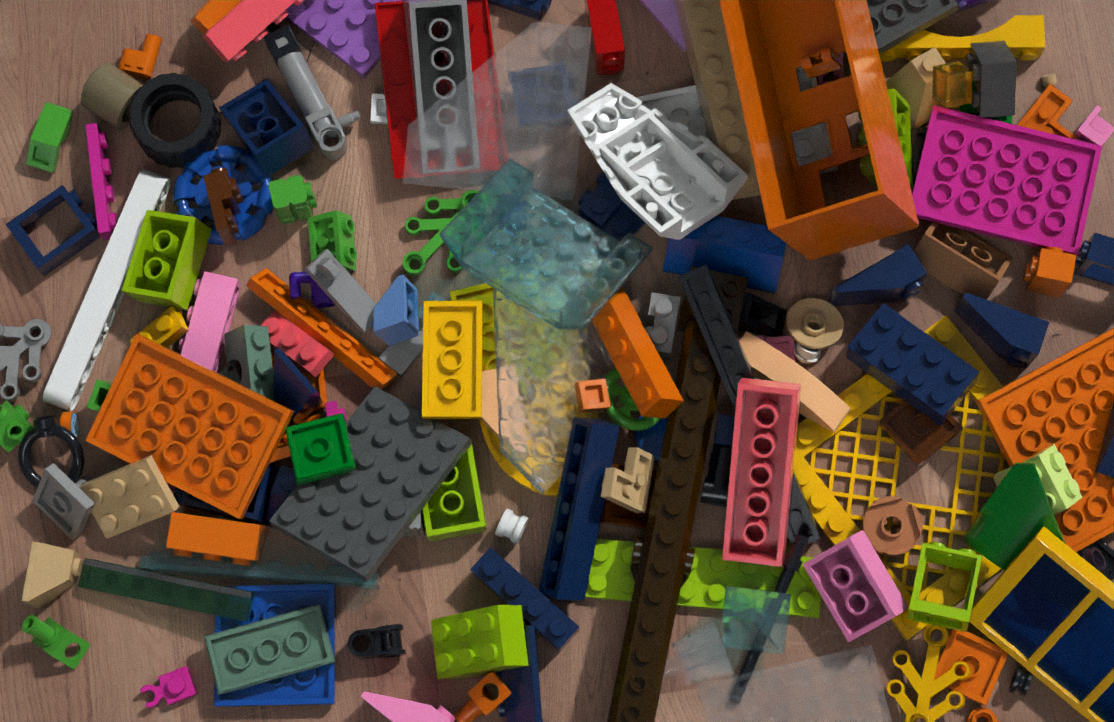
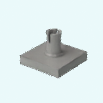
[32,463,95,541]

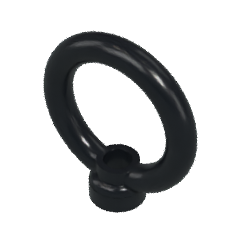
[18,415,85,488]

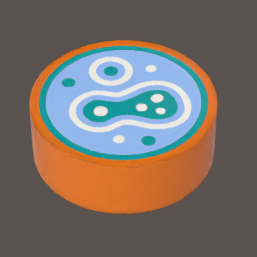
[59,411,80,439]

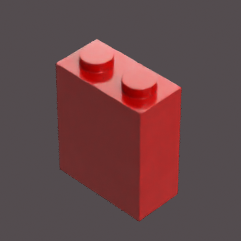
[585,0,625,76]

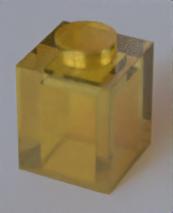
[932,61,973,109]

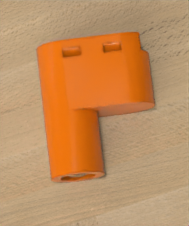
[119,34,162,80]

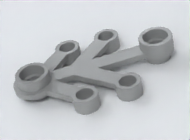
[0,319,52,401]

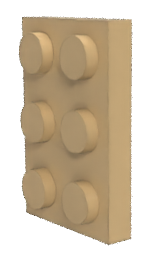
[79,455,180,539]

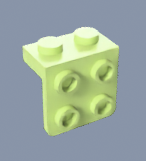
[994,444,1082,514]

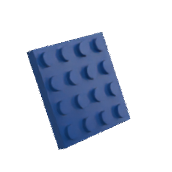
[214,584,335,707]

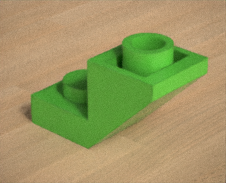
[26,102,74,173]

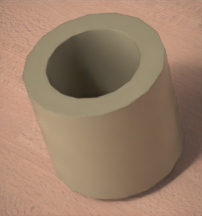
[80,63,143,130]

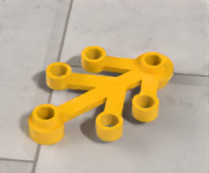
[887,624,971,722]

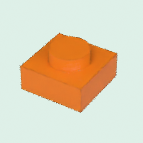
[574,379,611,413]

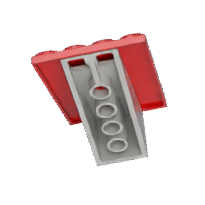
[374,0,508,179]

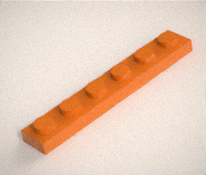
[246,268,398,390]

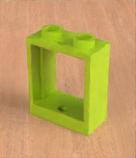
[907,542,982,632]

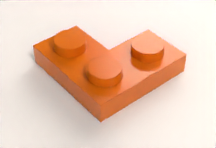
[1017,84,1079,140]

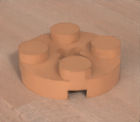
[862,496,923,557]

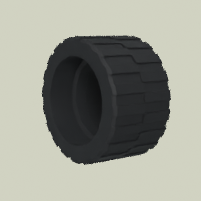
[128,73,221,168]

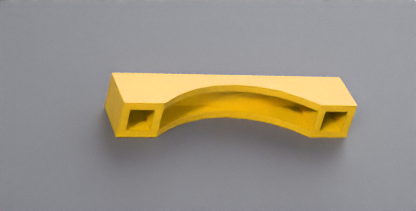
[879,15,1045,62]

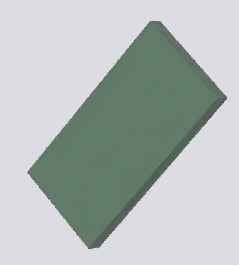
[204,604,336,695]

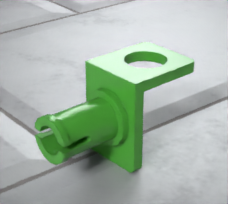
[22,615,90,669]

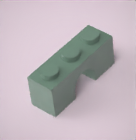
[224,325,276,402]

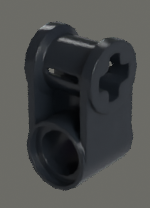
[347,624,406,660]

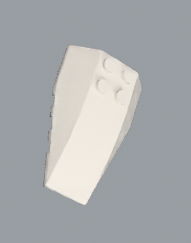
[567,83,748,240]

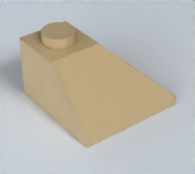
[886,47,961,128]
[22,541,83,609]

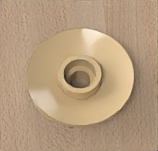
[786,298,844,349]

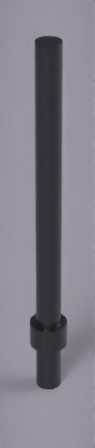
[729,534,809,704]

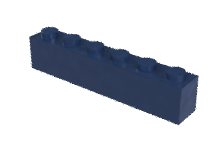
[539,417,620,601]

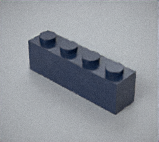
[470,547,580,653]

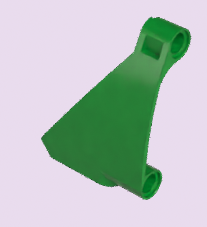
[964,463,1103,616]

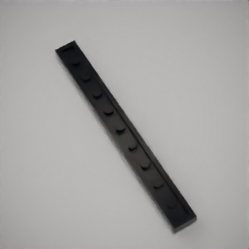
[679,265,821,547]

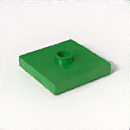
[285,413,356,485]

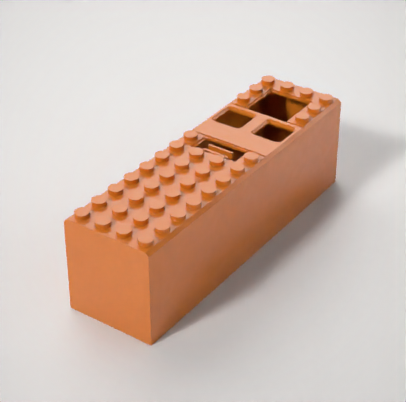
[719,0,919,260]

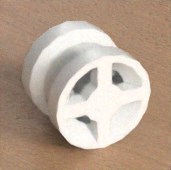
[495,508,529,545]

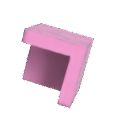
[1075,105,1114,146]

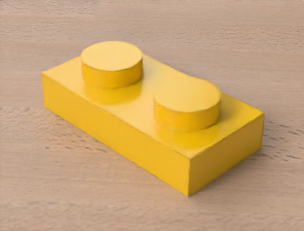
[130,305,189,348]

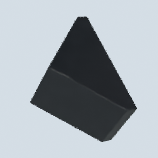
[738,292,787,337]

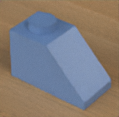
[372,274,419,346]

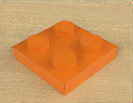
[935,629,1008,706]

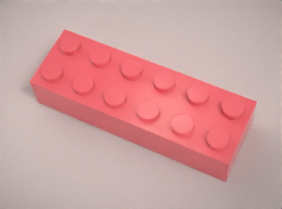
[722,378,801,567]

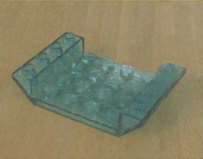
[440,158,653,329]

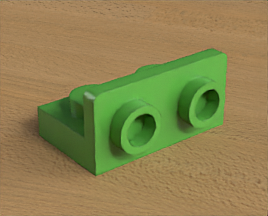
[308,210,357,272]

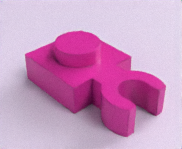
[140,666,198,708]

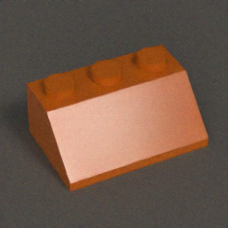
[166,512,269,566]

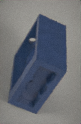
[6,185,101,276]
[1075,232,1114,286]

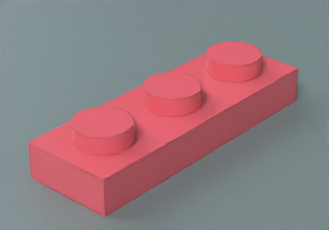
[261,310,334,378]

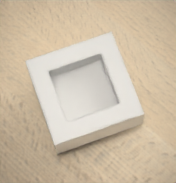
[370,93,387,125]

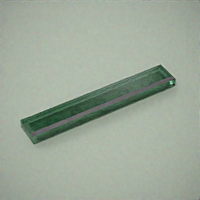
[78,558,255,622]

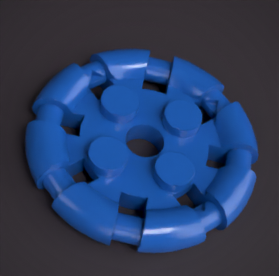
[173,145,274,245]

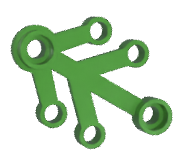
[403,189,488,276]

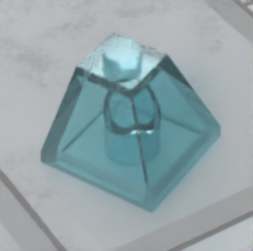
[723,586,791,654]

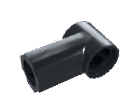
[700,447,732,508]

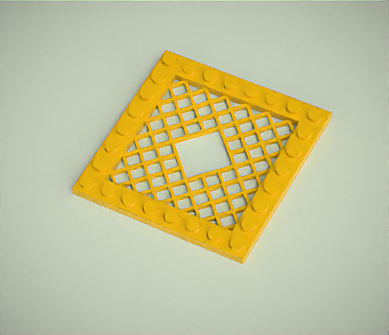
[793,315,1006,641]

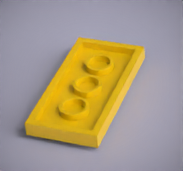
[422,301,483,419]

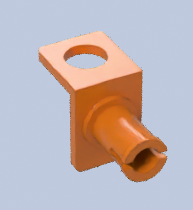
[454,671,511,722]

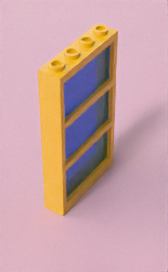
[969,526,1114,722]

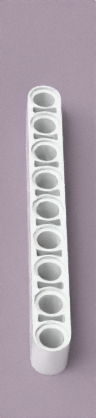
[43,169,171,411]

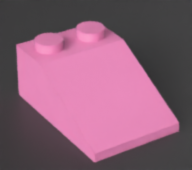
[361,691,456,722]

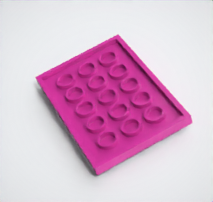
[912,105,1102,257]

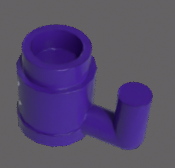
[289,272,336,308]

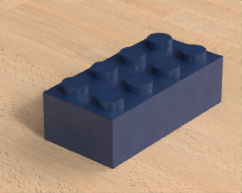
[846,303,979,427]

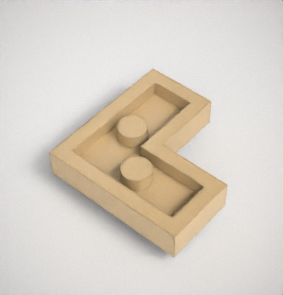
[601,447,655,513]

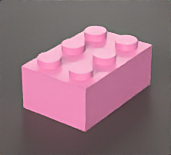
[803,530,909,643]

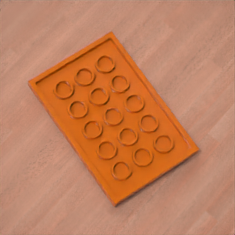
[85,334,294,519]

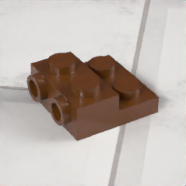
[203,167,244,246]

